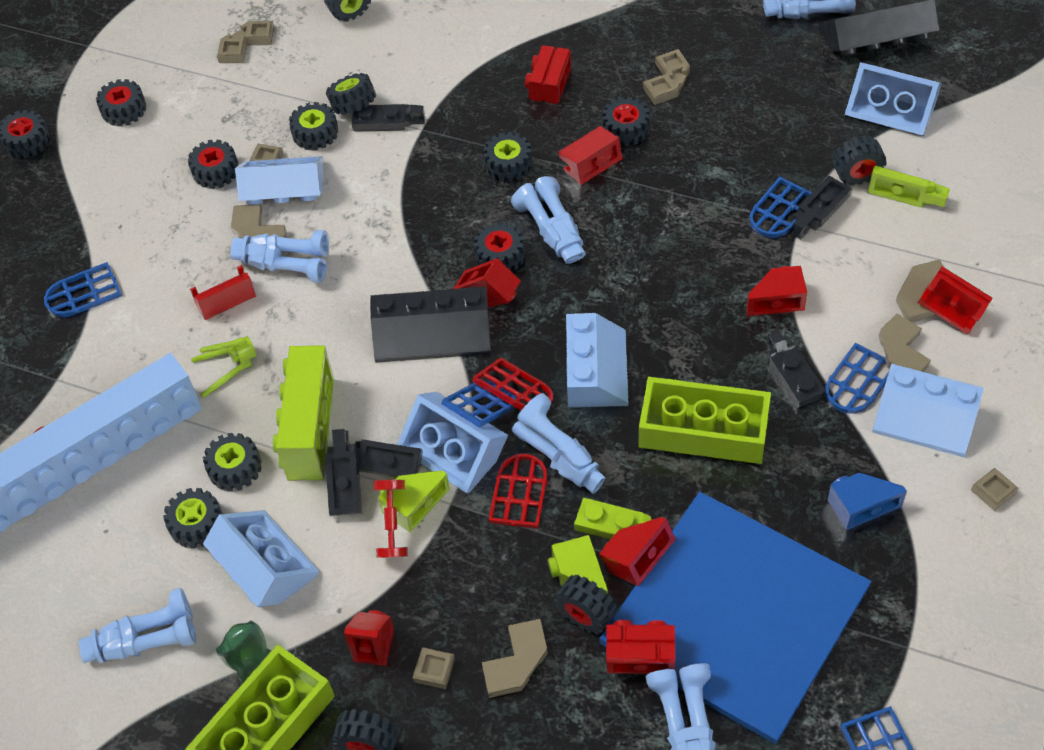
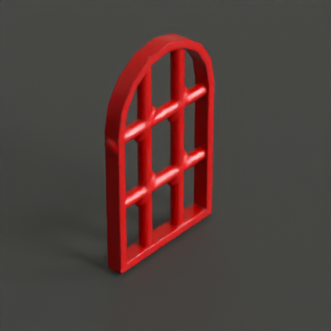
[472,358,553,410]
[488,454,548,529]

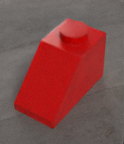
[453,258,521,307]
[746,265,807,316]
[599,517,676,586]
[344,611,394,666]

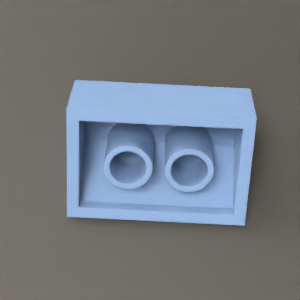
[845,62,942,136]
[235,156,324,205]
[566,313,628,407]
[872,364,984,457]
[397,391,508,493]
[203,510,320,607]

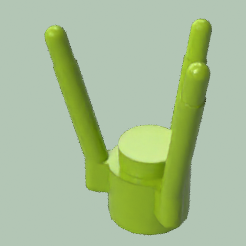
[191,336,257,398]

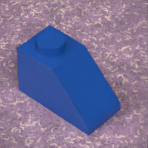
[828,473,907,530]

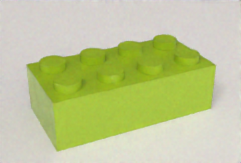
[272,345,335,481]
[639,377,771,464]
[185,644,335,750]

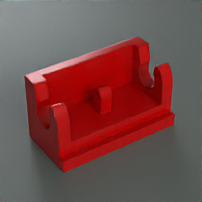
[559,126,622,185]
[190,265,256,320]
[917,266,993,335]

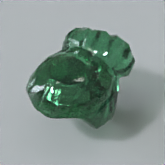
[216,620,272,683]

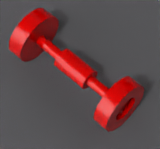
[373,479,408,558]

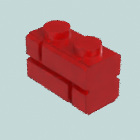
[525,45,572,104]
[606,620,675,674]

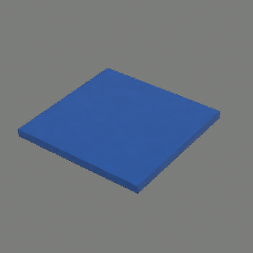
[599,491,871,745]

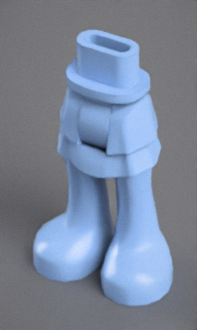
[763,0,856,19]
[511,176,586,264]
[230,230,329,283]
[512,393,605,494]
[79,587,196,663]
[646,663,716,750]

